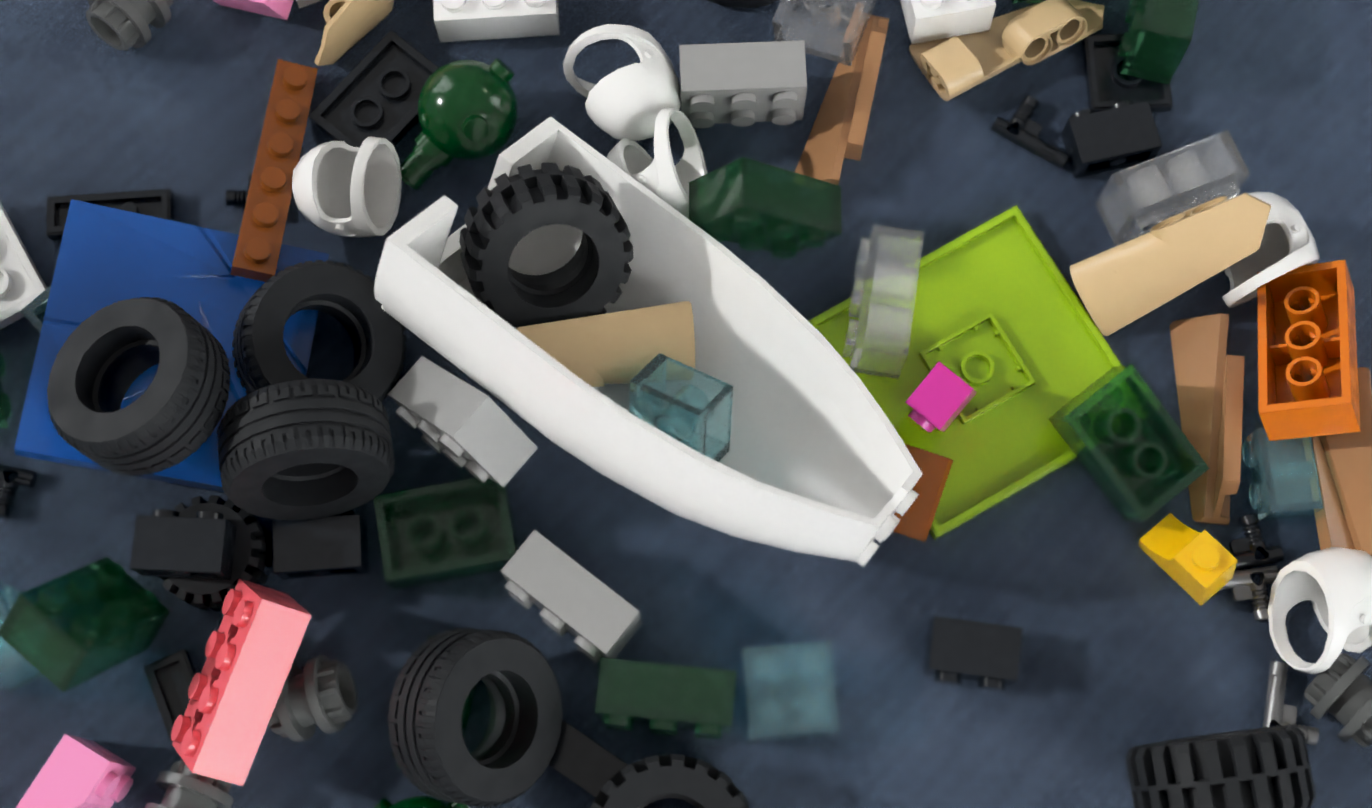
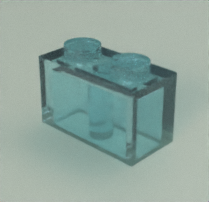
[1242,427,1323,521]

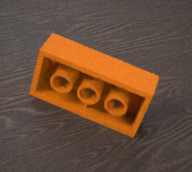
[1257,260,1360,441]

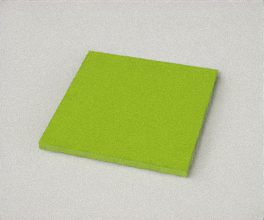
[808,205,1153,540]

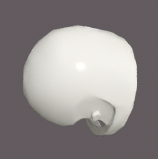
[563,24,681,141]
[606,108,708,220]
[292,137,402,237]
[1222,192,1321,308]
[1268,547,1372,674]

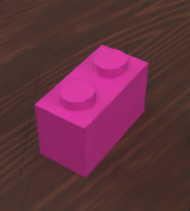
[905,361,977,433]

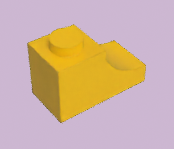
[1138,513,1238,606]

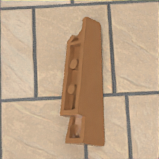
[791,13,890,195]
[1301,367,1372,556]

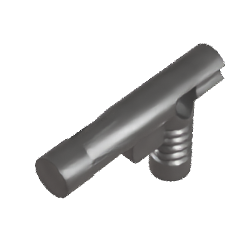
[1220,566,1278,621]
[1263,661,1319,745]

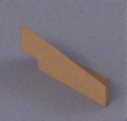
[1169,313,1245,526]

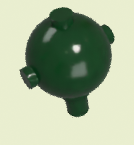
[400,58,518,190]

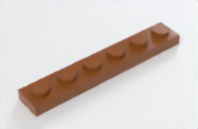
[231,59,318,282]

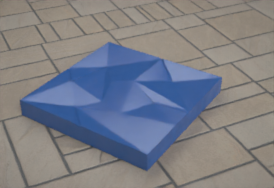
[14,199,329,493]

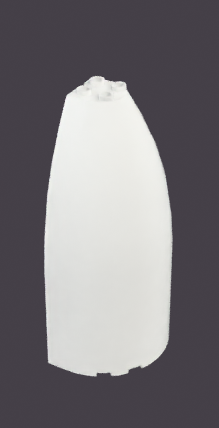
[374,116,923,567]

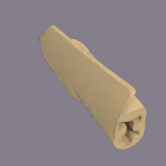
[314,0,394,66]
[909,0,1105,101]
[1070,192,1271,336]
[516,301,695,387]

